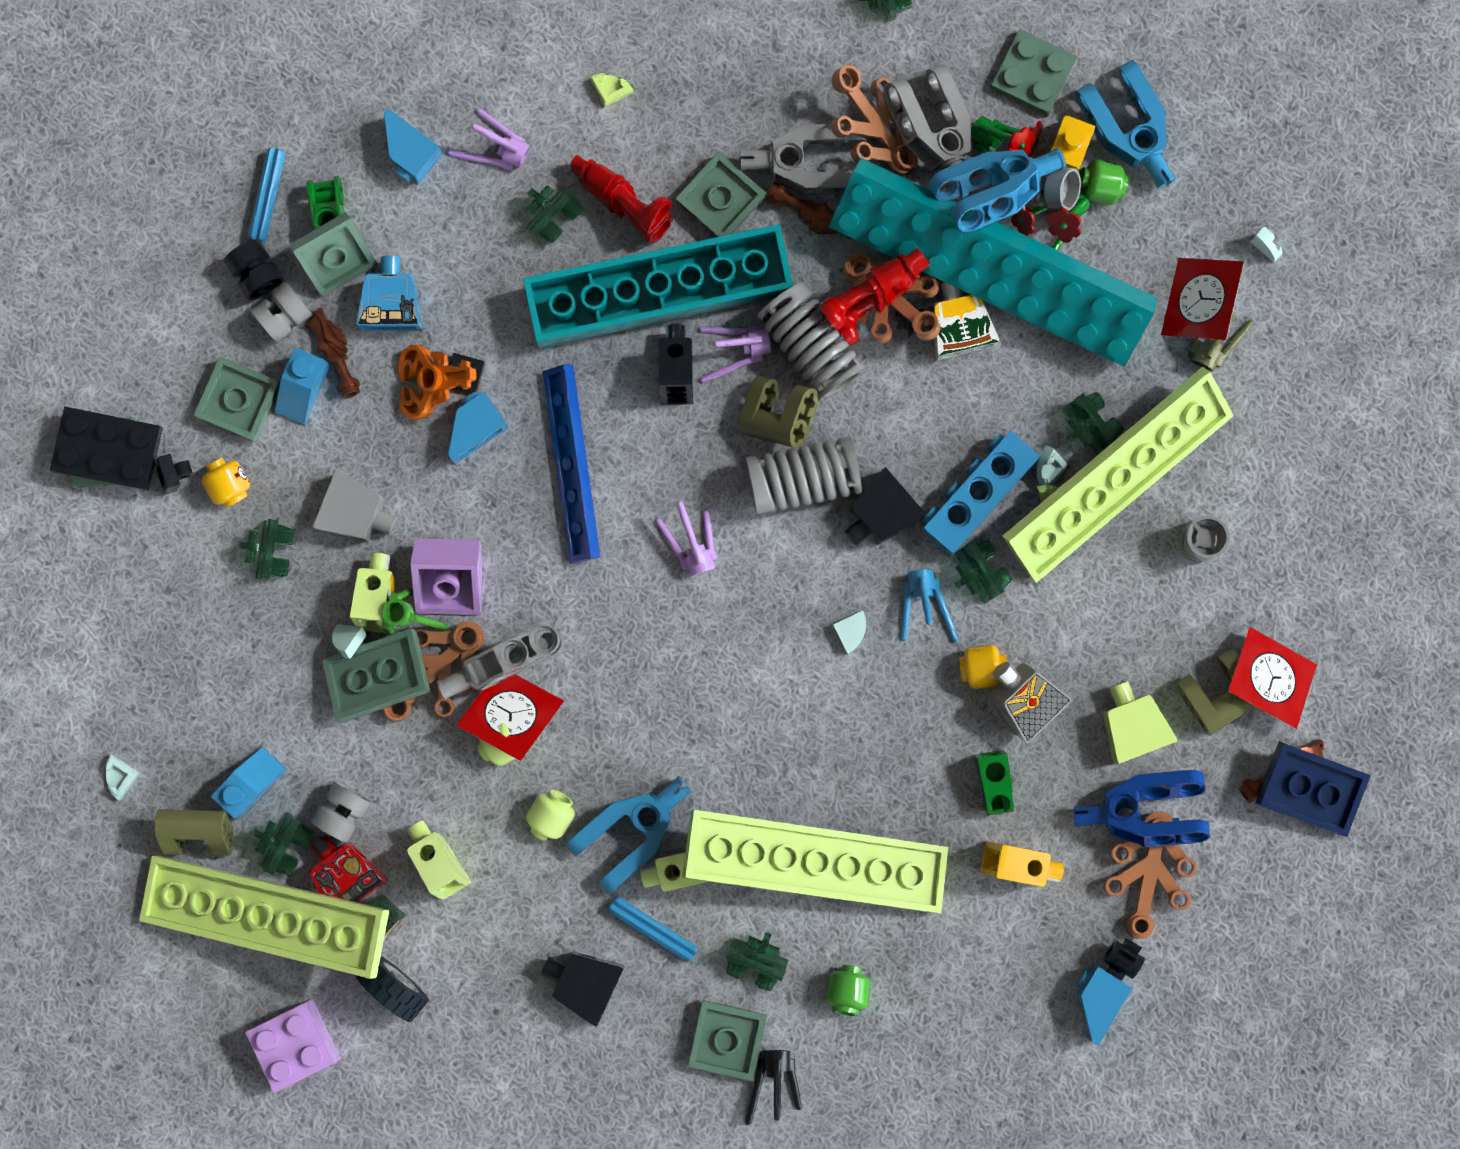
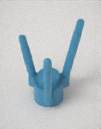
[900,569,958,643]

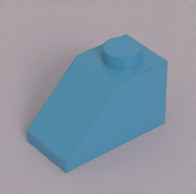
[384,108,443,184]
[275,347,331,425]
[448,391,509,464]
[211,747,287,819]
[1076,964,1133,1046]

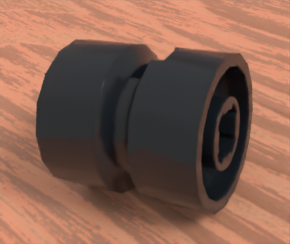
[224,239,284,301]

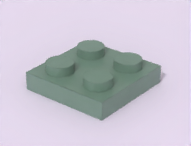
[991,29,1078,116]
[676,151,767,237]
[289,212,378,297]
[193,356,280,442]
[688,1000,767,1081]

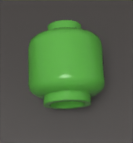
[1079,159,1128,205]
[825,965,871,1016]

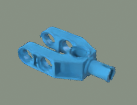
[1075,60,1176,190]
[929,148,1066,232]
[565,776,692,895]

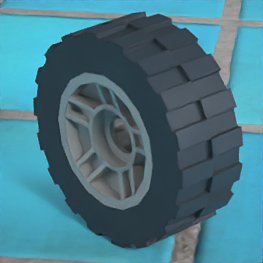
[355,957,429,1022]

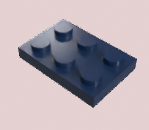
[1255,741,1371,837]

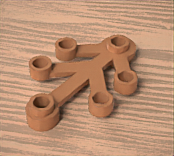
[831,65,918,174]
[844,253,941,343]
[384,621,484,721]
[1104,811,1197,939]

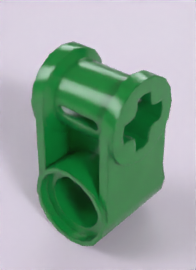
[306,176,344,229]

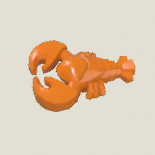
[398,344,476,420]

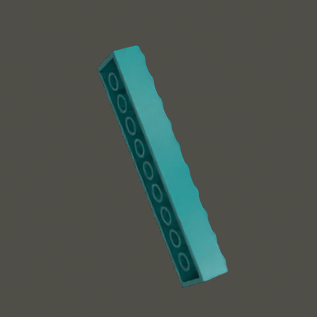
[829,158,1158,367]

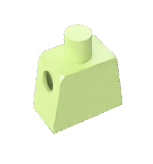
[1103,681,1177,764]
[407,821,472,900]

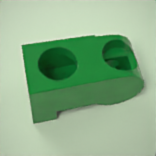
[974,750,1014,816]

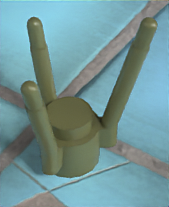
[1188,311,1253,372]

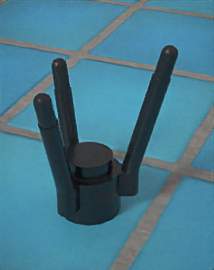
[745,1050,802,1125]

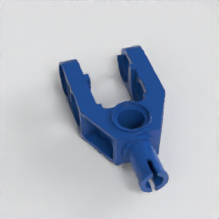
[1074,770,1210,847]

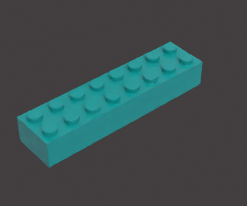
[523,224,793,349]

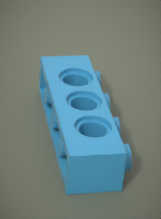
[922,431,1040,557]

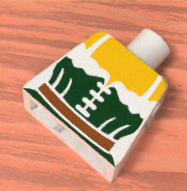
[933,283,999,361]

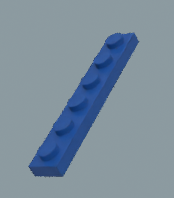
[542,364,601,563]

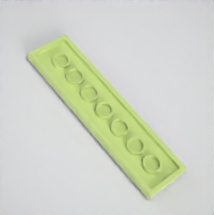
[1003,367,1234,583]
[682,810,948,913]
[139,856,389,979]

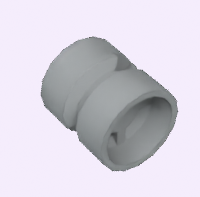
[1026,167,1081,210]
[250,282,313,343]
[1179,516,1230,562]
[310,781,372,843]

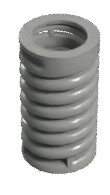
[757,282,866,402]
[745,436,862,515]

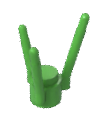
[382,588,448,635]

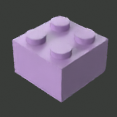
[245,999,341,1093]

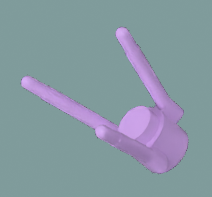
[448,109,530,171]
[699,326,771,383]
[656,501,717,576]

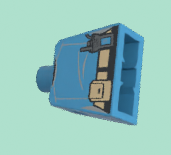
[357,256,423,331]

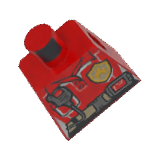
[309,835,388,903]

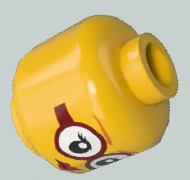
[201,457,250,508]

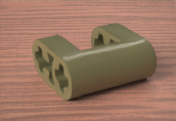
[738,376,818,448]
[1175,648,1256,736]
[155,809,234,856]

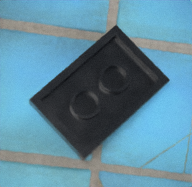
[50,406,163,491]

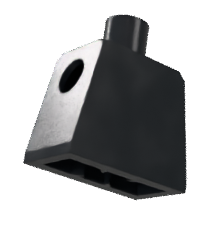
[659,324,694,405]
[844,467,926,546]
[541,951,625,1027]

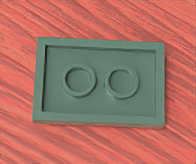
[322,628,431,723]

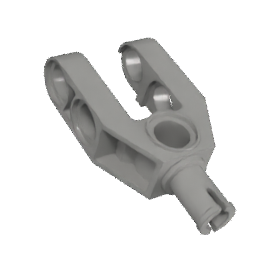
[883,65,971,185]
[740,124,868,195]
[437,624,564,700]

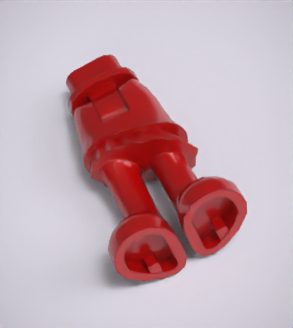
[570,155,673,243]
[819,247,931,345]

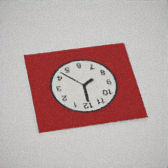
[1161,258,1244,340]
[1228,627,1317,729]
[456,675,564,761]

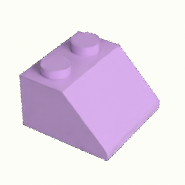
[411,539,482,615]

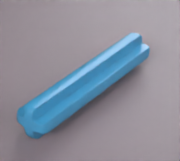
[248,148,285,243]
[608,897,698,962]

